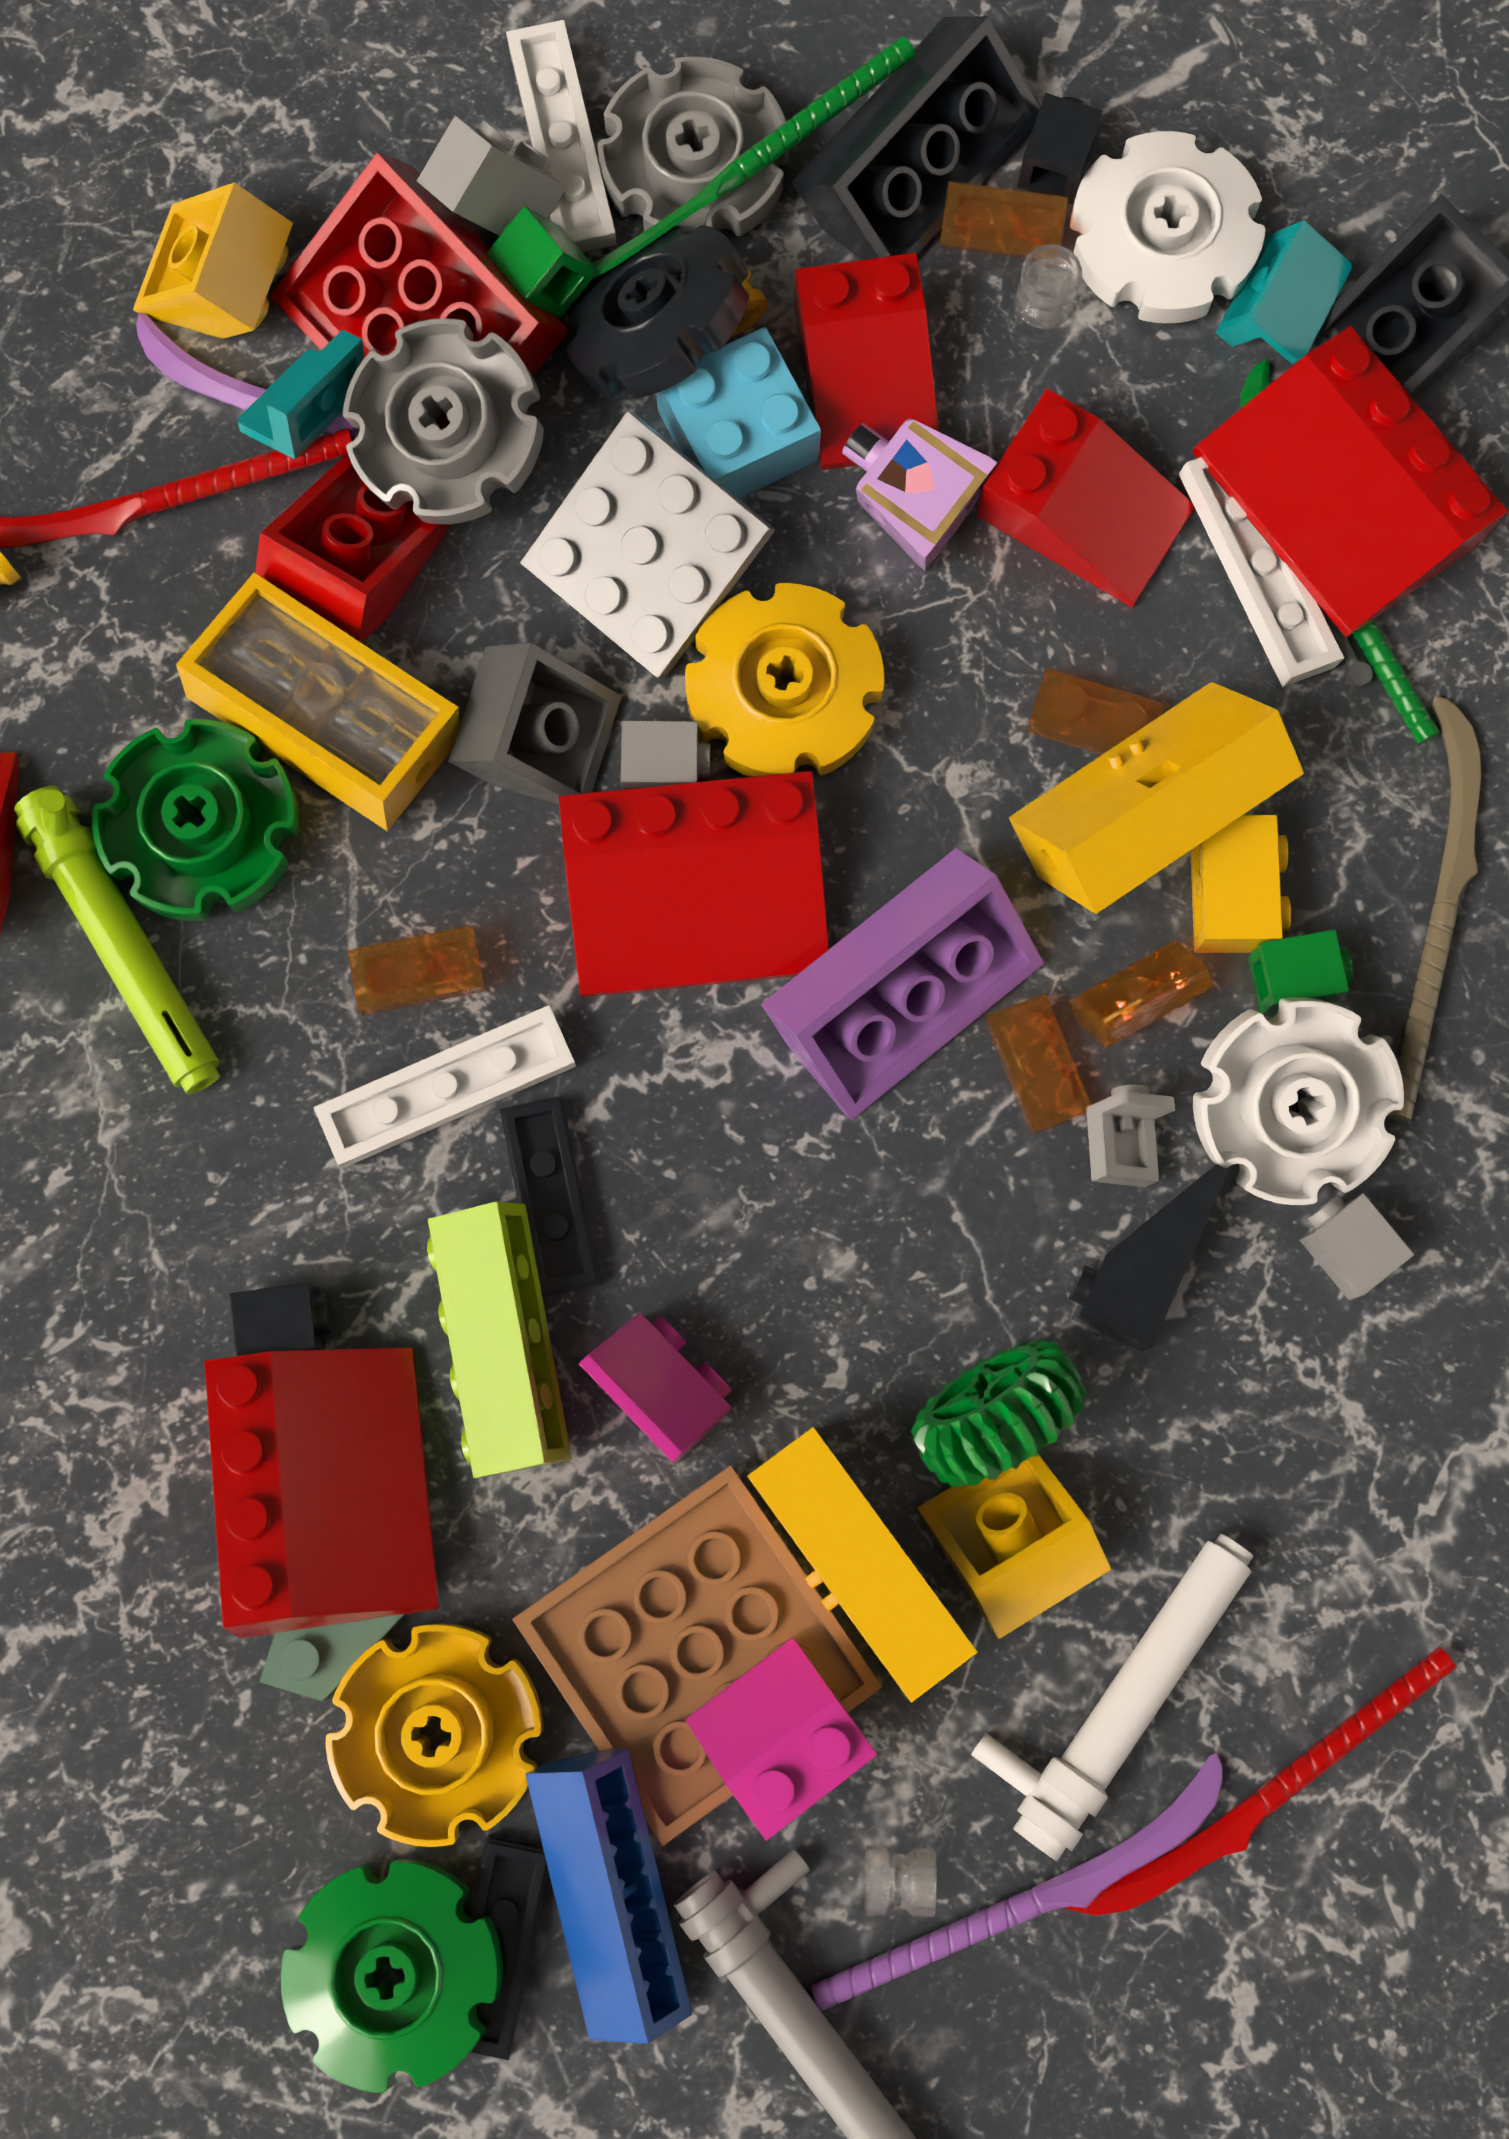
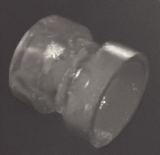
[1015,244,1082,329]
[864,1845,936,1918]

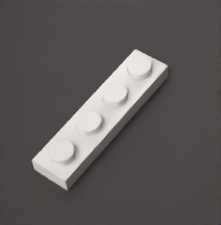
[506,20,617,252]
[1179,457,1344,687]
[314,1005,576,1169]

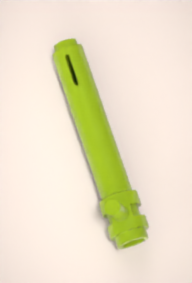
[14,785,220,1095]

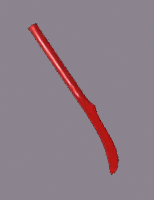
[0,428,354,548]
[1065,1647,1456,1916]

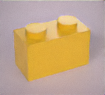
[1190,815,1291,953]

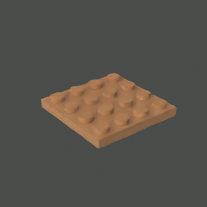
[512,1465,883,1846]

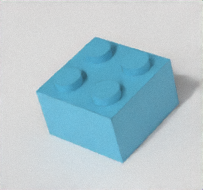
[656,327,821,499]

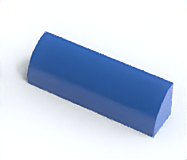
[525,1748,692,2044]

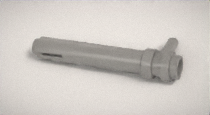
[673,1849,916,2139]

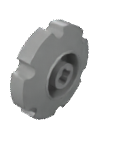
[598,57,789,236]
[343,318,544,524]

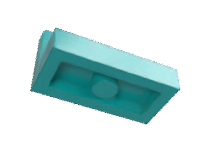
[1215,220,1352,364]
[237,330,365,459]

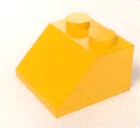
[133,182,293,339]
[917,1454,1111,1639]

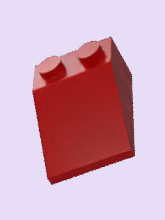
[794,253,939,471]
[976,388,1195,608]
[255,455,452,643]

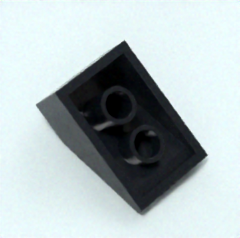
[1313,194,1509,399]

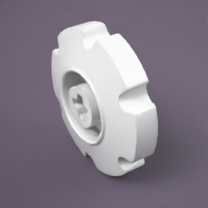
[1070,131,1265,323]
[1193,997,1404,1205]

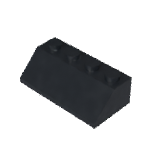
[792,16,1040,260]

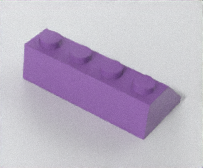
[761,848,1044,1120]

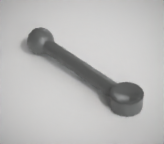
[1317,603,1373,689]

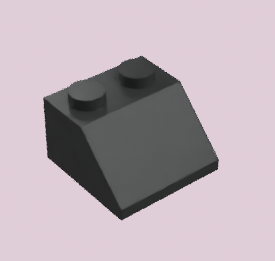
[448,643,622,804]

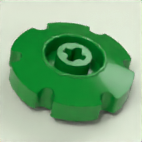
[92,719,300,921]
[280,1858,503,2093]

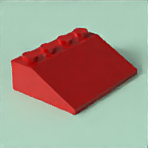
[270,153,570,430]
[1192,326,1509,638]
[558,771,829,998]
[204,1347,440,1638]

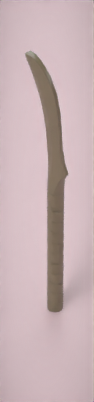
[1387,696,1481,1122]

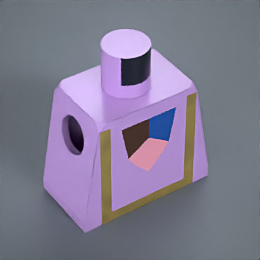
[842,419,997,571]

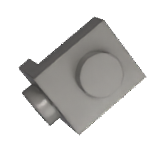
[1086,1084,1175,1187]

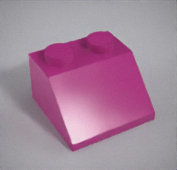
[579,1312,732,1464]
[685,1637,877,1841]

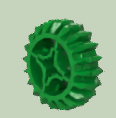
[911,1339,1087,1487]

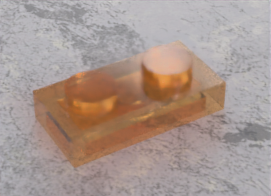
[939,181,1068,263]
[1026,668,1165,755]
[347,925,486,1016]
[1069,939,1214,1049]
[985,993,1091,1136]

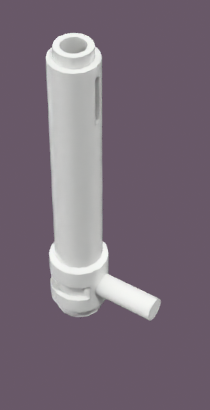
[971,1534,1253,1861]

